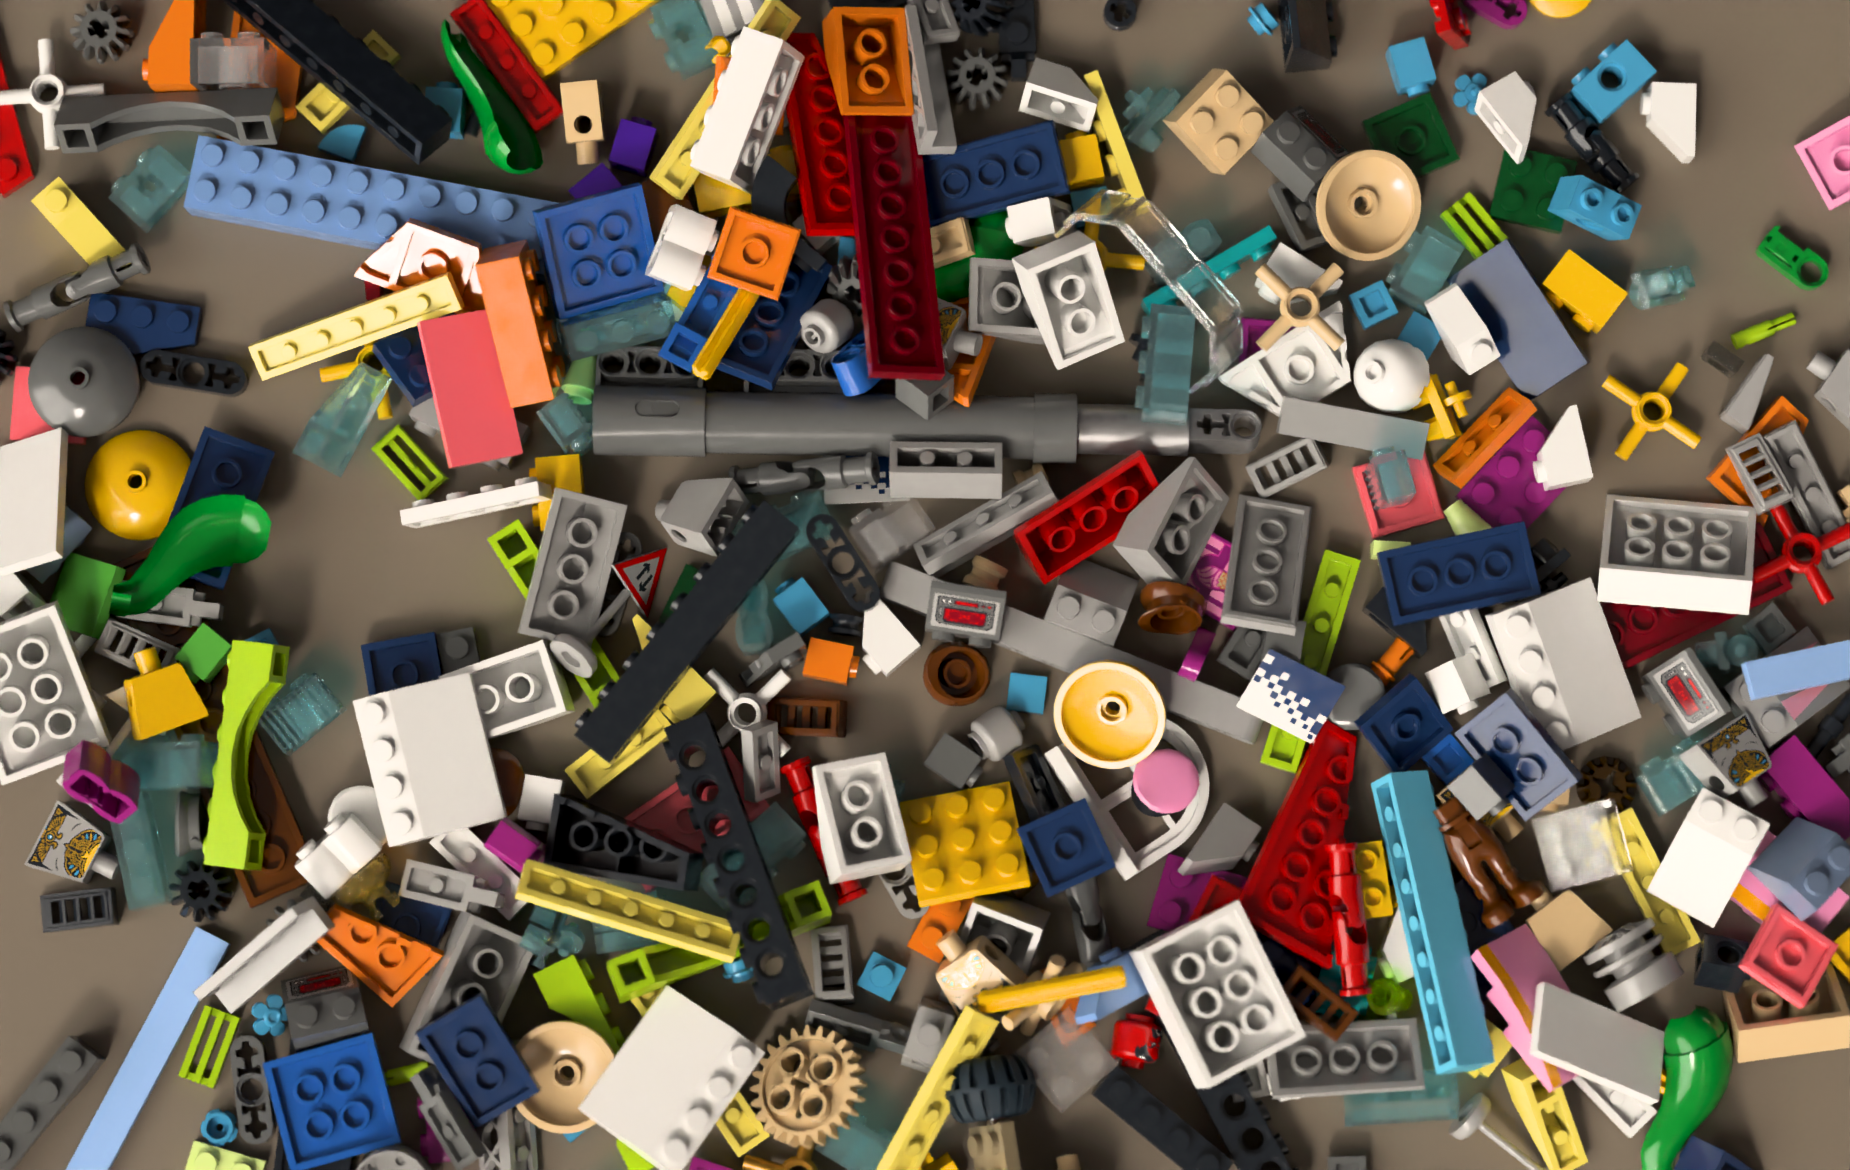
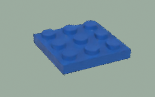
[532,182,664,320]
[262,1033,402,1170]

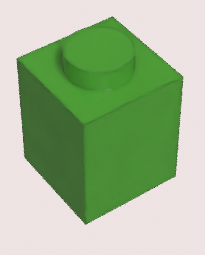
[174,623,232,684]

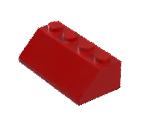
[1013,450,1159,585]

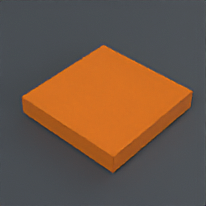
[707,206,802,301]

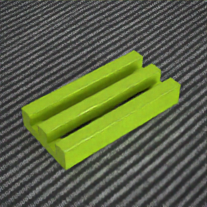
[1440,191,1508,260]
[371,424,449,500]
[178,1005,242,1089]

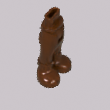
[1433,796,1546,929]

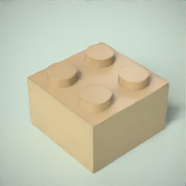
[1162,68,1274,175]

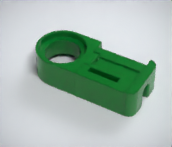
[1755,226,1829,291]

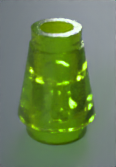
[1367,978,1413,1016]

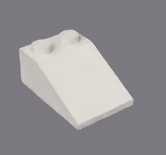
[1012,230,1125,370]
[439,640,575,740]
[812,752,912,884]
[1646,788,1770,928]

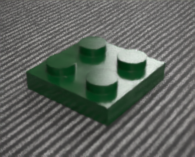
[1361,92,1460,179]
[1489,148,1578,235]

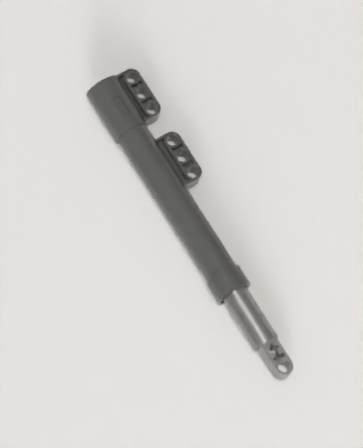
[592,346,1262,464]

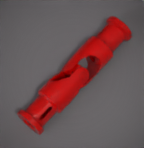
[780,756,868,906]
[1325,842,1373,996]

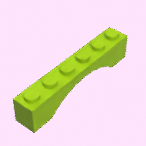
[487,519,620,708]
[203,640,290,871]
[607,880,832,1004]
[533,954,655,1170]

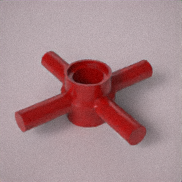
[1752,504,1850,606]

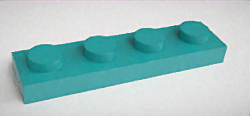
[1141,225,1277,318]

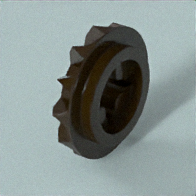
[1576,756,1637,816]

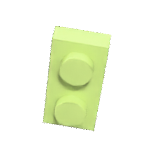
[185,1140,268,1170]

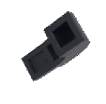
[751,155,828,274]

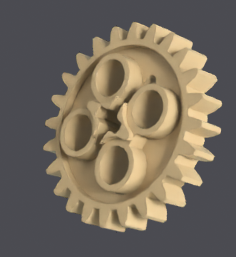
[750,1025,868,1149]

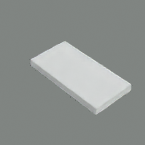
[0,427,68,577]
[1529,982,1665,1104]

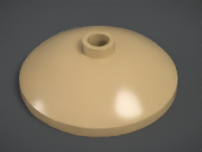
[1316,149,1421,261]
[516,1020,615,1133]

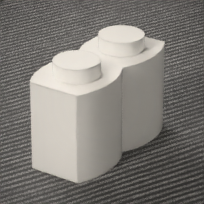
[645,204,719,291]
[295,812,382,899]

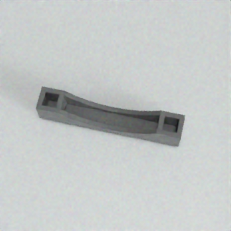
[54,87,285,154]
[0,1036,106,1170]

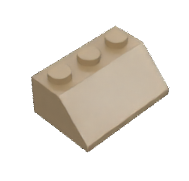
[1722,963,1850,1063]

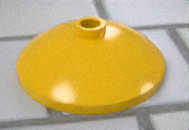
[85,430,191,541]
[1054,660,1166,769]

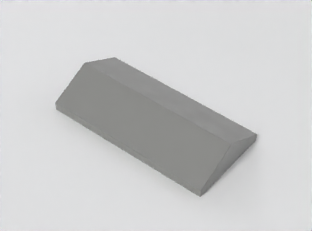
[518,487,628,648]
[1267,1018,1425,1099]

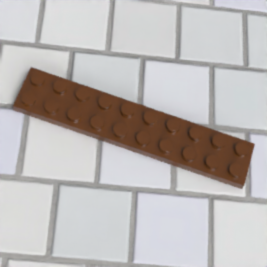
[112,547,309,909]

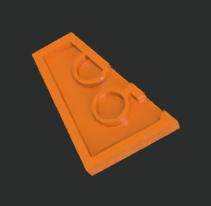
[1706,395,1809,527]
[317,904,444,1007]

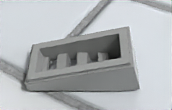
[1719,354,1774,434]
[1725,433,1795,516]
[1245,438,1330,499]
[94,618,181,672]
[811,925,855,1006]

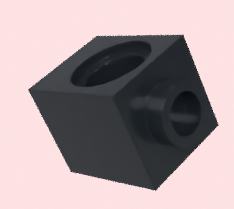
[1694,933,1751,994]

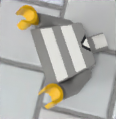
[699,0,765,64]

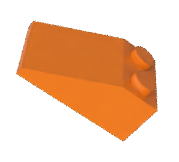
[142,0,207,93]
[822,7,914,116]

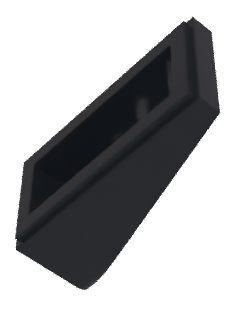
[40,887,119,933]

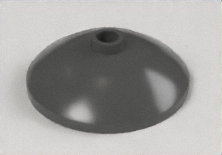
[28,327,140,437]

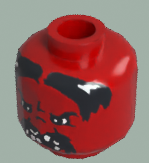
[1110,1013,1162,1070]

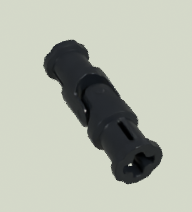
[1544,92,1640,194]

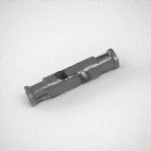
[3,242,151,332]
[729,451,880,496]
[1065,876,1112,971]

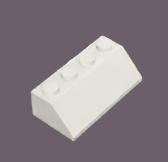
[690,26,805,194]

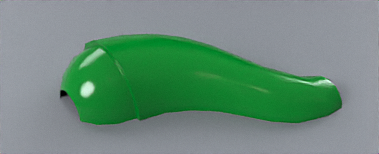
[441,19,544,175]
[934,210,1024,302]
[109,494,271,616]
[1641,1005,1733,1170]

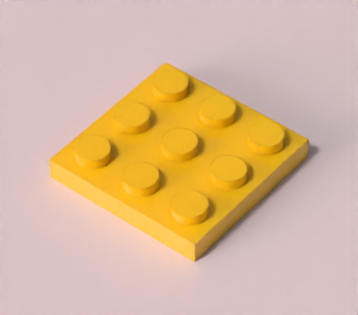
[899,781,1030,908]

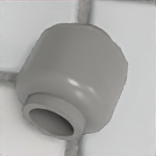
[800,299,854,354]
[968,706,1025,761]

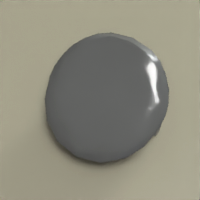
[1326,663,1386,730]
[174,790,209,858]

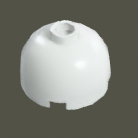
[1353,339,1430,414]

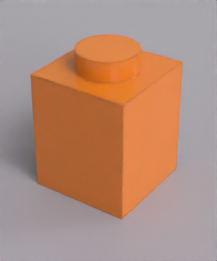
[802,637,860,686]

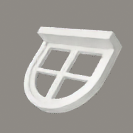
[1044,719,1209,882]

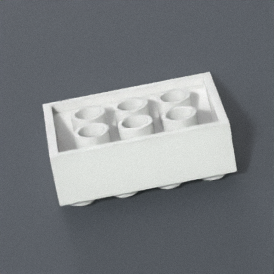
[1597,494,1756,615]
[1485,577,1642,750]
[0,600,112,786]
[353,672,507,847]
[1129,900,1306,1088]
[578,985,765,1170]

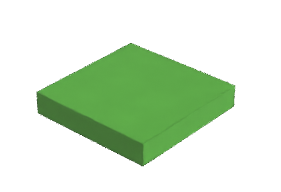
[50,552,126,640]

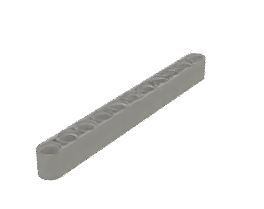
[879,561,1264,745]

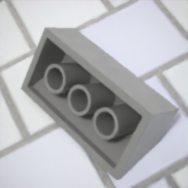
[399,911,537,1065]

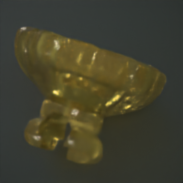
[331,853,400,921]

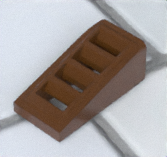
[767,697,848,738]
[1281,965,1359,1042]

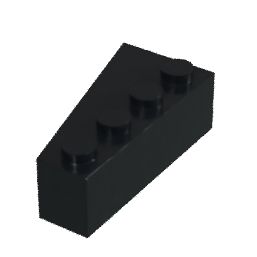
[544,793,704,891]

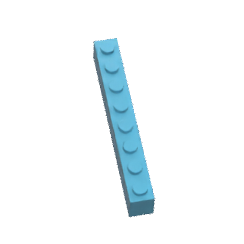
[1371,770,1495,1075]

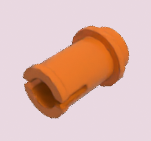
[1370,637,1415,686]

